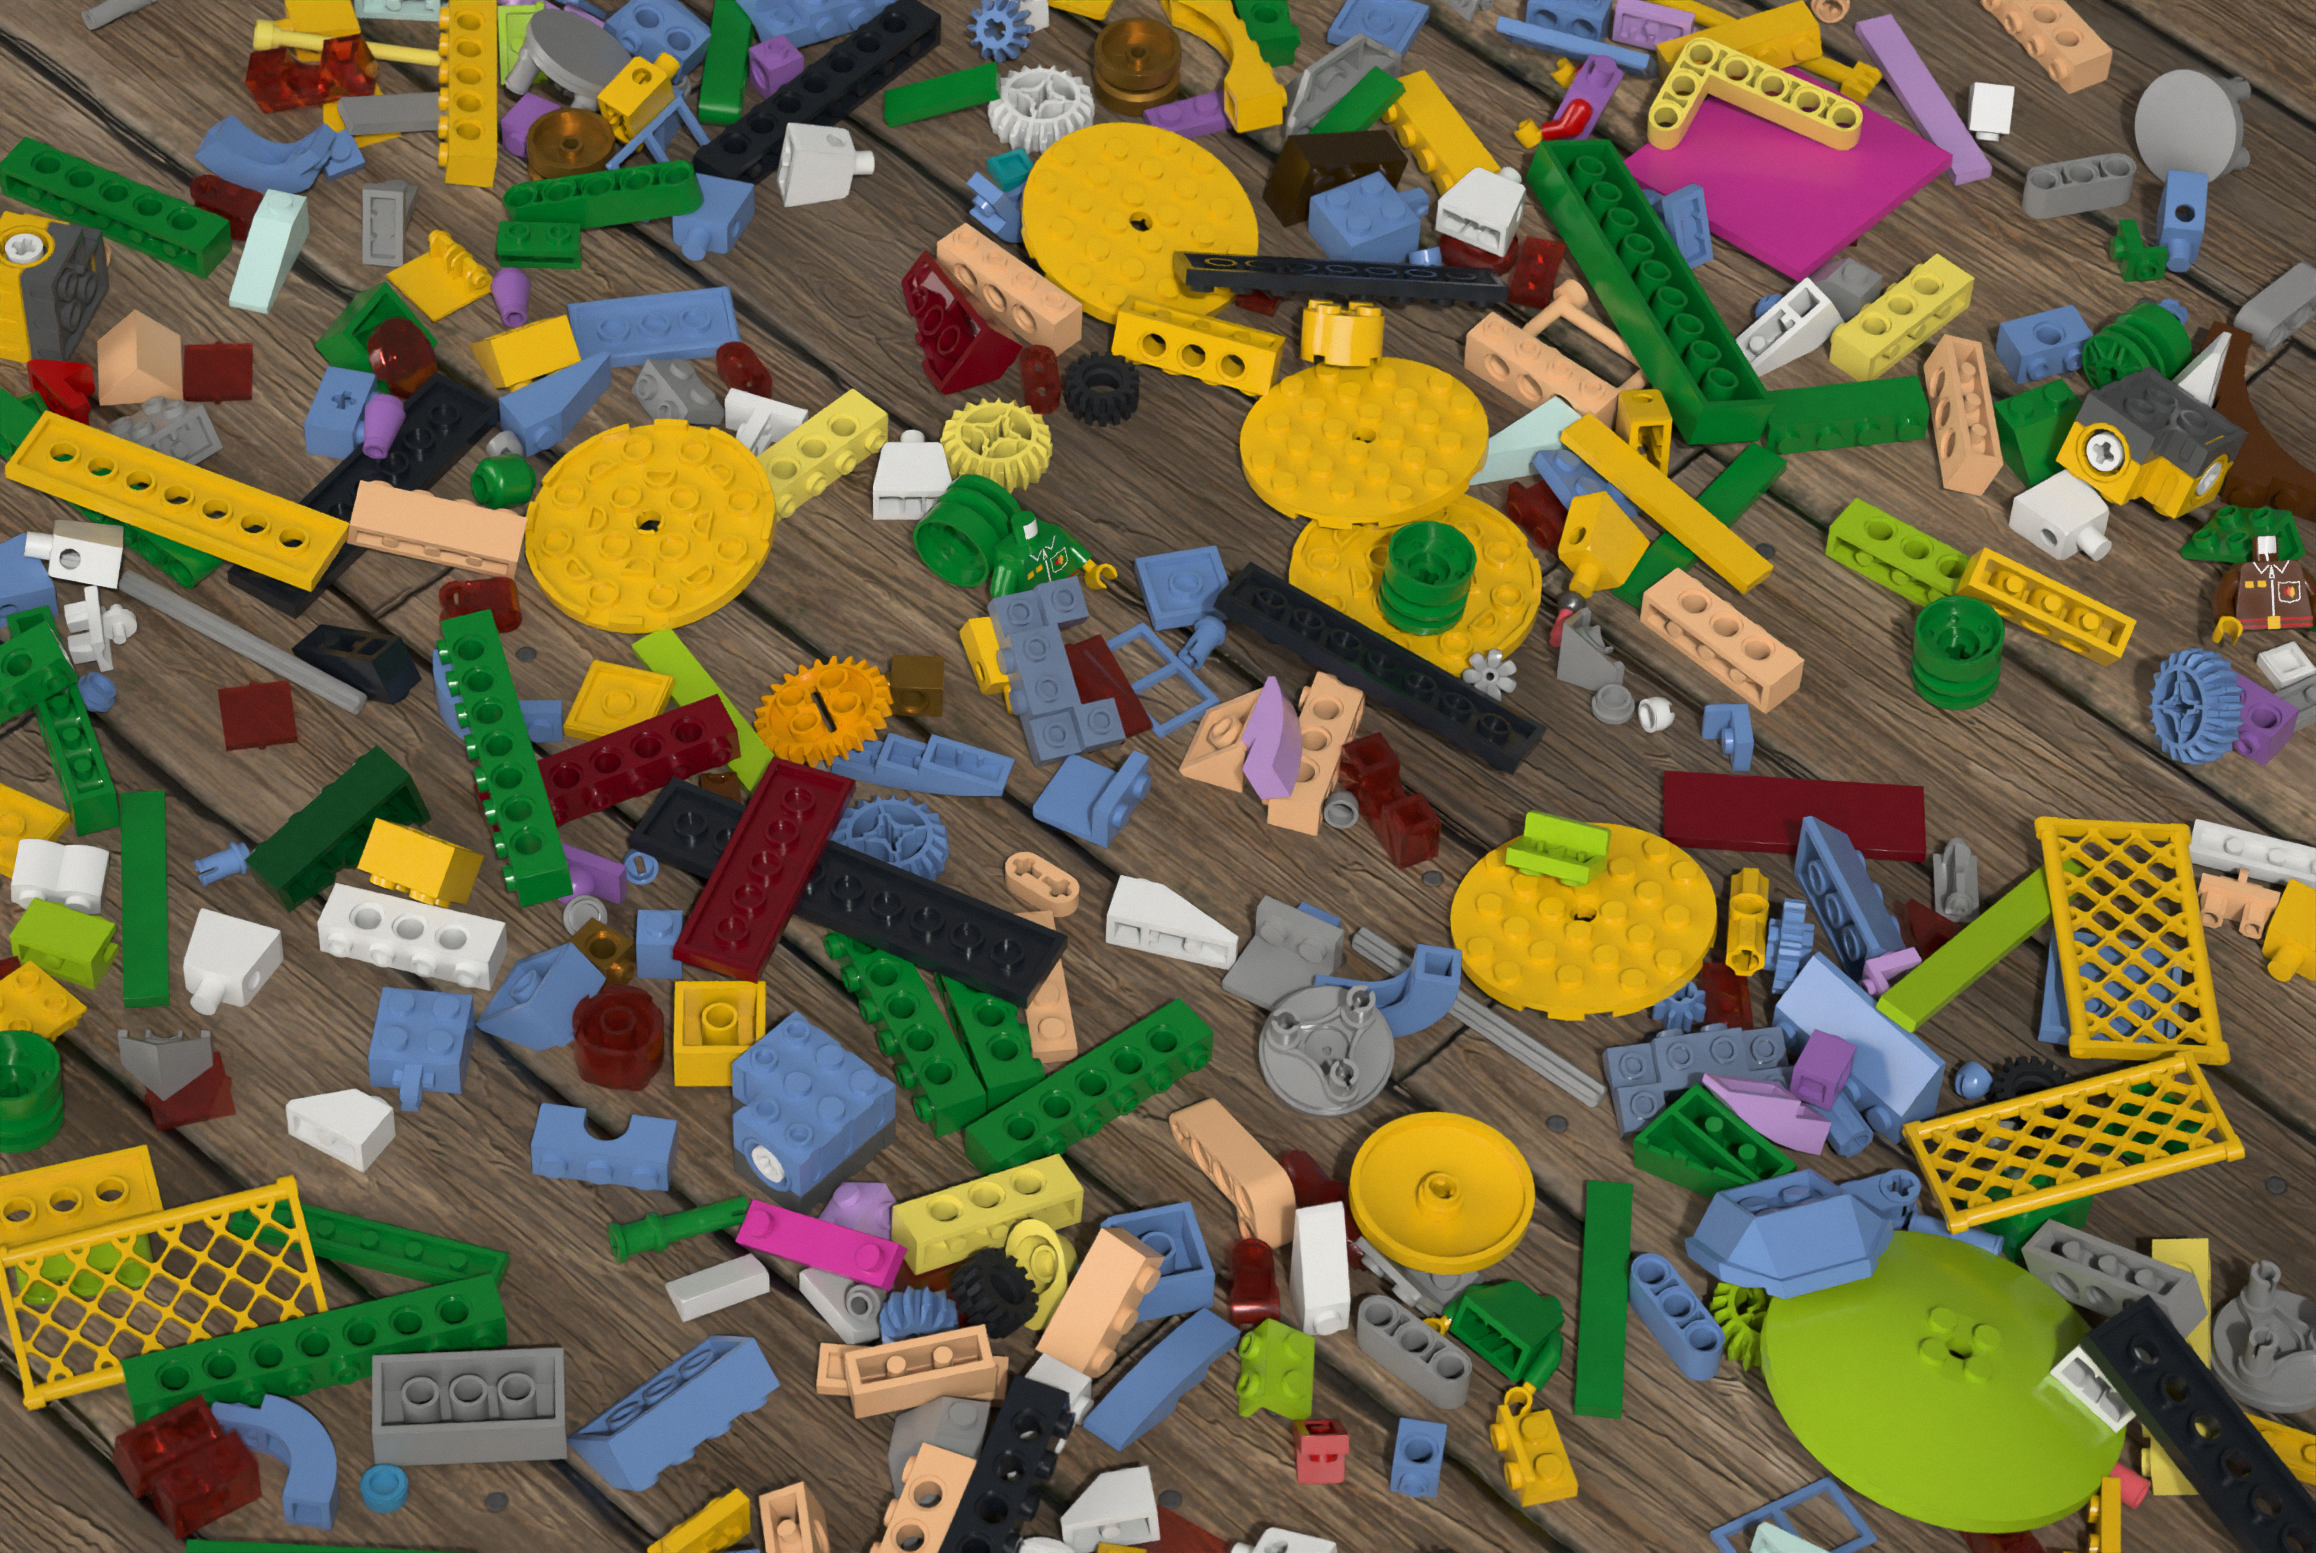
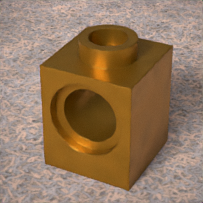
[883,654,945,717]
[565,917,637,998]

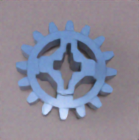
[1763,898,1814,995]

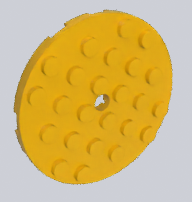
[1020,122,1258,325]
[1240,357,1489,530]
[525,419,777,634]
[1288,494,1542,678]
[1450,822,1718,1021]

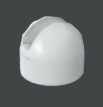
[1638,697,1675,733]

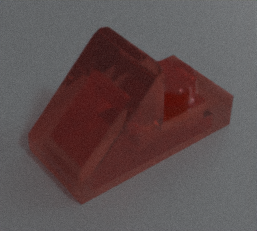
[1901,898,1965,963]

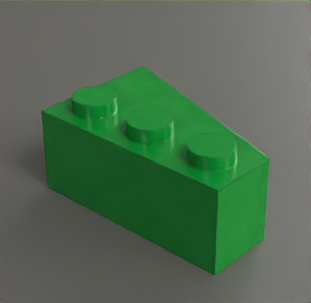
[1633,1083,1797,1199]

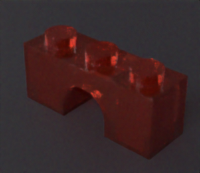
[245,33,379,114]
[1339,732,1442,870]

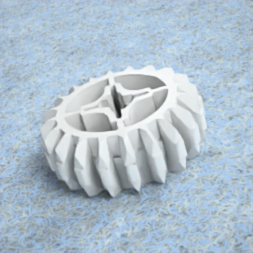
[988,63,1095,155]

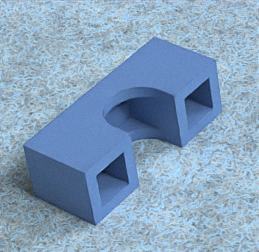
[531,1103,678,1191]

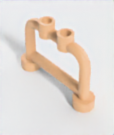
[1522,279,1649,392]

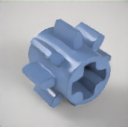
[1652,981,1706,1033]

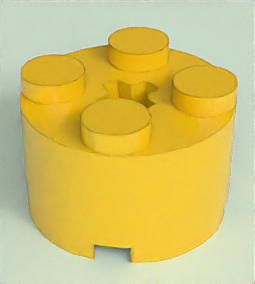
[1300,299,1385,366]

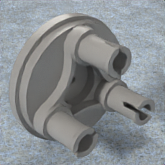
[504,9,632,112]
[2135,69,2251,185]
[1259,985,1395,1119]
[2211,1260,2316,1413]

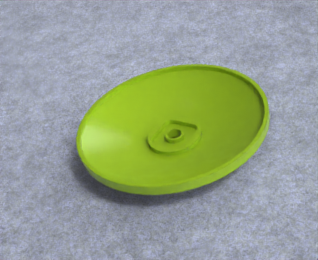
[1760,1230,2127,1533]

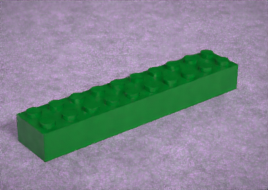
[1526,139,1775,445]

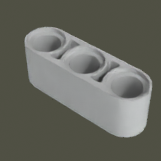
[2021,153,2137,219]
[2234,261,2316,351]
[1356,1295,1472,1409]

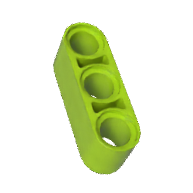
[14,1234,154,1306]

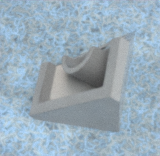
[1556,607,1625,692]
[118,1030,214,1101]

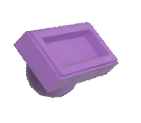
[557,842,627,906]

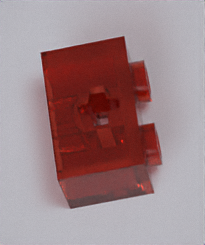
[112,1395,225,1499]
[149,1431,262,1540]

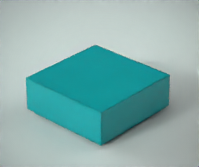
[986,148,1034,193]

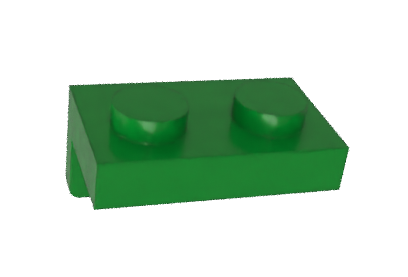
[496,221,582,270]

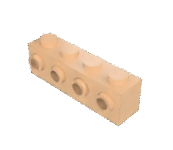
[347,480,528,580]

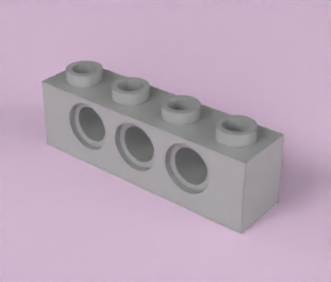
[2021,1219,2208,1339]

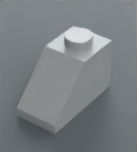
[1788,258,1883,323]

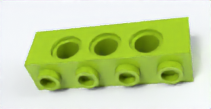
[1825,497,1971,608]

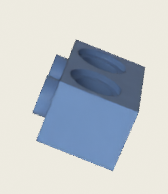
[615,0,712,85]
[1525,0,1613,43]

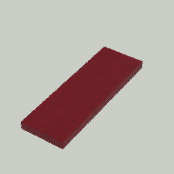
[673,756,856,984]
[1663,770,1926,862]

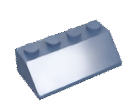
[1793,816,1908,985]
[1772,951,1946,1145]
[567,1335,780,1492]

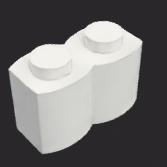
[11,839,109,915]

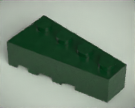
[244,745,432,912]

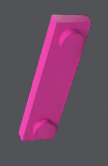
[735,1199,907,1292]

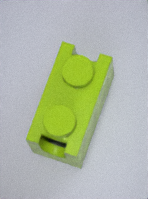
[10,897,120,990]

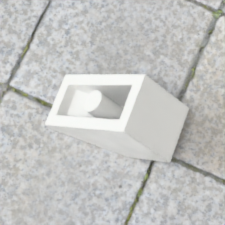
[1967,82,2015,142]
[286,1088,396,1173]
[1060,1466,1161,1553]

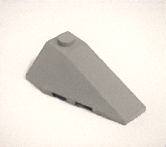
[888,1396,991,1552]

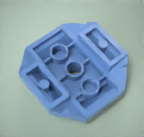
[1685,1168,1894,1299]

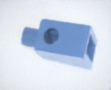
[2156,169,2209,272]
[672,173,755,261]
[0,532,59,628]

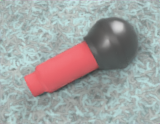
[1549,590,1586,648]

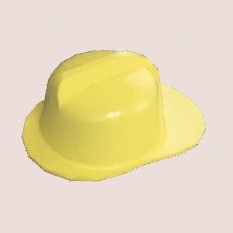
[1005,1219,1078,1330]

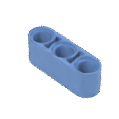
[1628,1253,1724,1381]

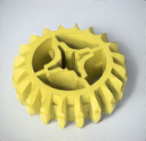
[940,397,1052,494]

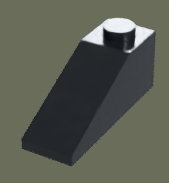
[291,624,422,704]

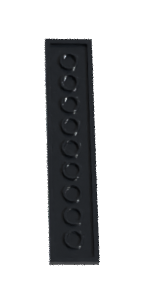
[630,776,1068,1009]

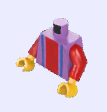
[1514,55,1624,149]

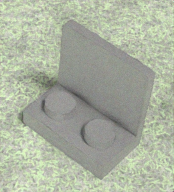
[106,396,223,487]
[1222,895,1344,1012]
[1355,1236,1486,1317]

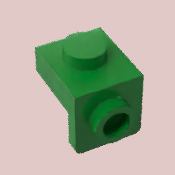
[2110,219,2169,282]

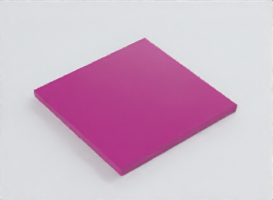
[1624,66,1953,283]

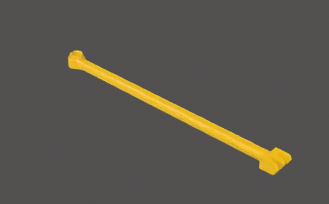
[1644,0,1882,103]

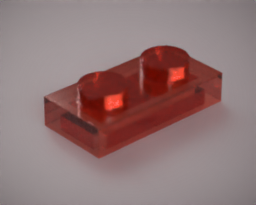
[1508,236,1566,309]
[1699,963,1754,1031]

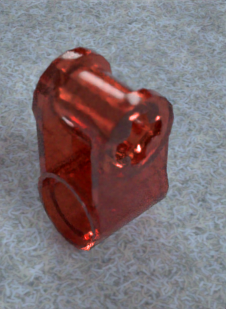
[190,174,264,242]
[439,576,523,634]
[1230,1238,1280,1329]

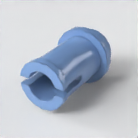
[1178,615,1227,670]
[193,841,250,887]

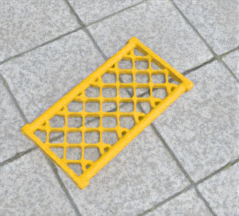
[2034,816,2231,1065]
[1902,1049,2245,1235]
[0,1174,330,1411]

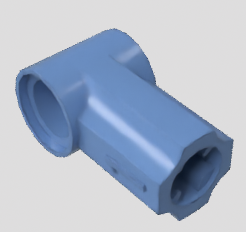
[1800,1091,1874,1159]

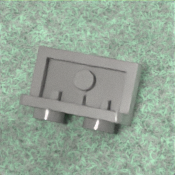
[631,359,725,425]

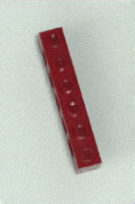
[473,693,741,839]

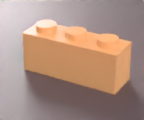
[1036,1228,1165,1378]
[845,1324,995,1419]

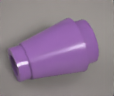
[490,268,531,328]
[363,394,406,459]

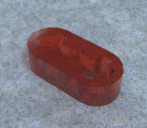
[716,341,773,399]
[1019,345,1061,415]

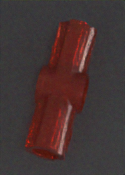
[1279,1149,1369,1272]

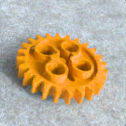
[754,656,894,768]

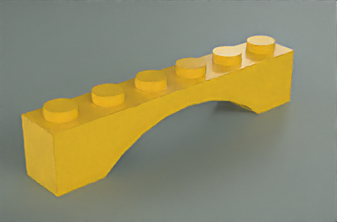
[1159,0,1287,133]

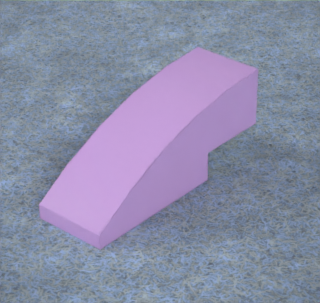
[1241,676,1302,799]
[1702,1073,1832,1155]

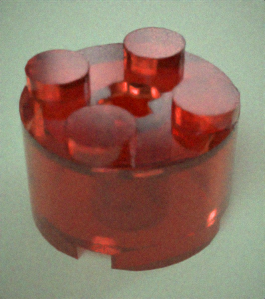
[572,984,665,1091]

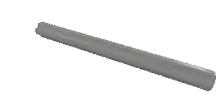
[118,570,367,715]
[1352,927,1607,1108]

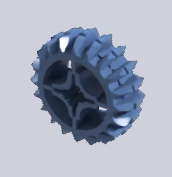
[2147,648,2246,765]
[831,793,949,882]

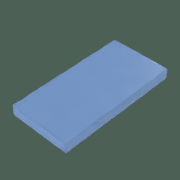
[1496,16,1658,79]
[567,286,742,368]

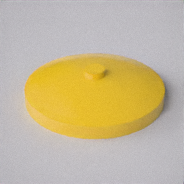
[1348,1112,1535,1275]

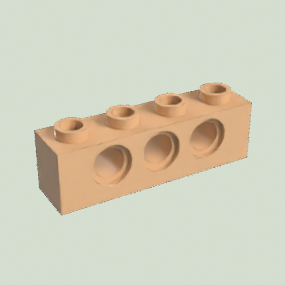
[1980,0,2113,94]
[937,222,1083,359]
[1464,312,1621,430]
[1923,334,2003,496]
[1640,567,1804,714]
[1262,671,1366,836]
[870,1442,977,1553]
[759,1481,831,1553]

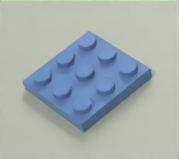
[2038,928,2183,1046]

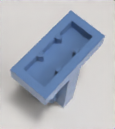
[1642,183,1714,269]

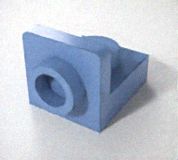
[1701,703,1754,771]

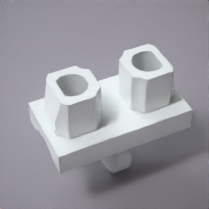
[64,585,137,672]

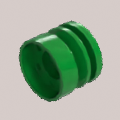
[2082,302,2193,390]
[913,474,1022,588]
[1377,521,1477,635]
[1910,595,2005,711]
[0,1030,65,1154]

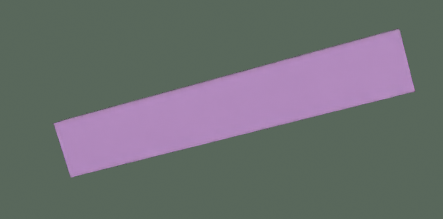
[1855,14,1992,186]

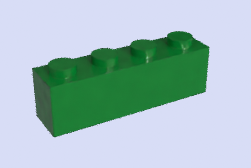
[1760,376,1930,455]

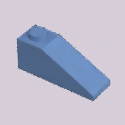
[499,350,611,457]

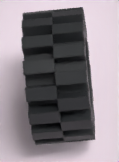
[1065,351,1140,427]
[1989,1056,2074,1139]
[951,1248,1039,1340]

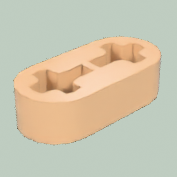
[1005,852,1080,917]

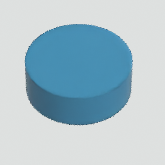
[360,1464,409,1513]

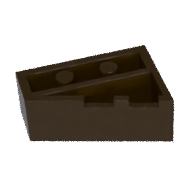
[1262,130,1409,228]

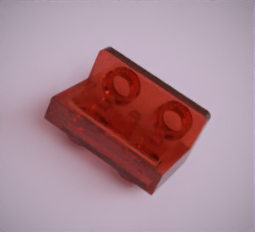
[1506,480,1568,561]

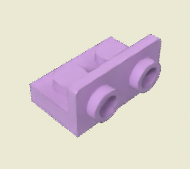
[1612,0,1697,51]

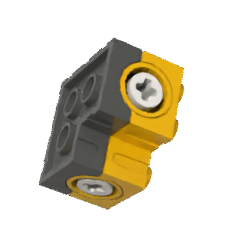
[0,211,110,364]
[2055,366,2248,519]

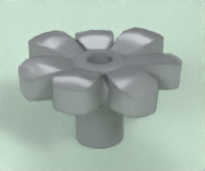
[1462,648,1517,701]

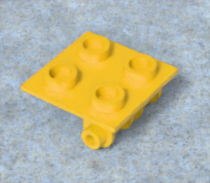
[386,229,494,323]
[0,960,88,1043]

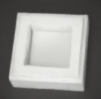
[2256,641,2316,691]

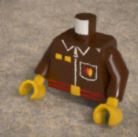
[2211,536,2316,645]

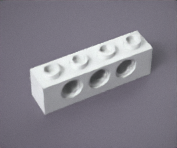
[317,883,508,991]

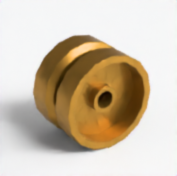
[1094,17,1182,116]
[526,107,616,182]

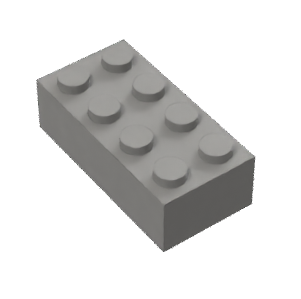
[372,1347,567,1466]

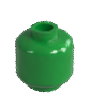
[471,453,537,510]

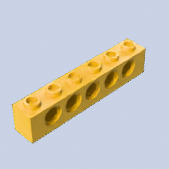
[437,0,497,188]

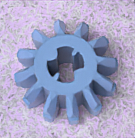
[966,0,1035,62]
[879,1285,959,1345]

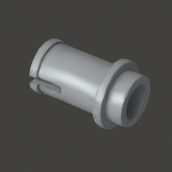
[846,1284,894,1321]

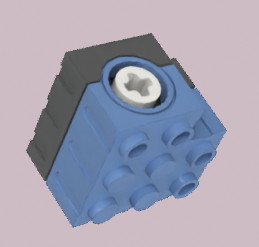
[732,1011,896,1215]

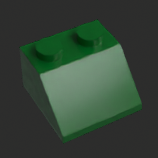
[314,281,438,396]
[1993,378,2083,490]
[1959,1156,2094,1263]

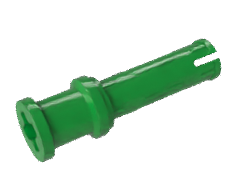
[608,1194,749,1264]

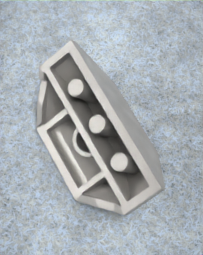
[1284,32,1402,142]

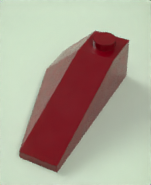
[901,250,1024,395]

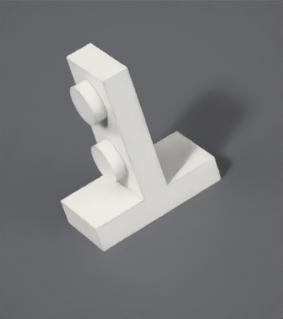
[725,388,808,457]

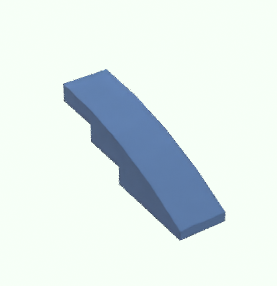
[831,733,1015,796]
[1083,1307,1241,1452]

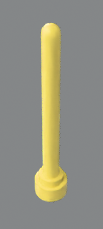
[253,19,444,67]

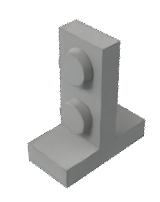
[362,179,419,267]

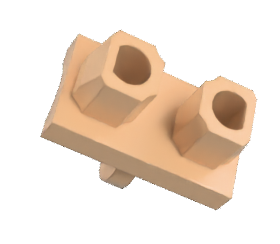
[2197,867,2281,939]

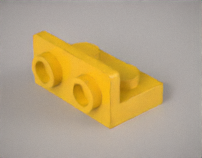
[1490,1404,1578,1508]
[647,1488,751,1553]

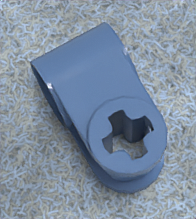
[1838,1169,1921,1230]

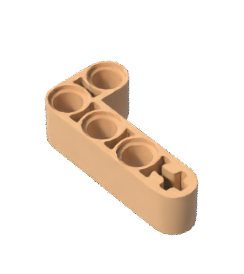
[1169,1097,1296,1256]

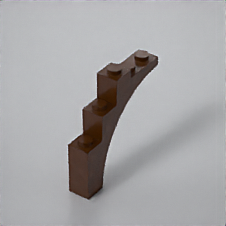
[2195,320,2316,523]

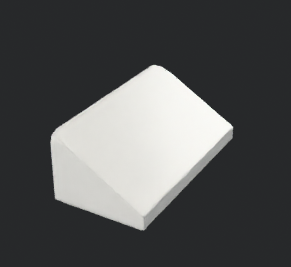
[665,1253,769,1322]
[799,1268,881,1346]

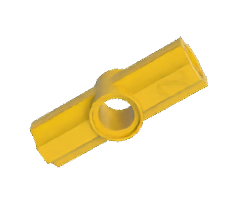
[1726,867,1769,977]

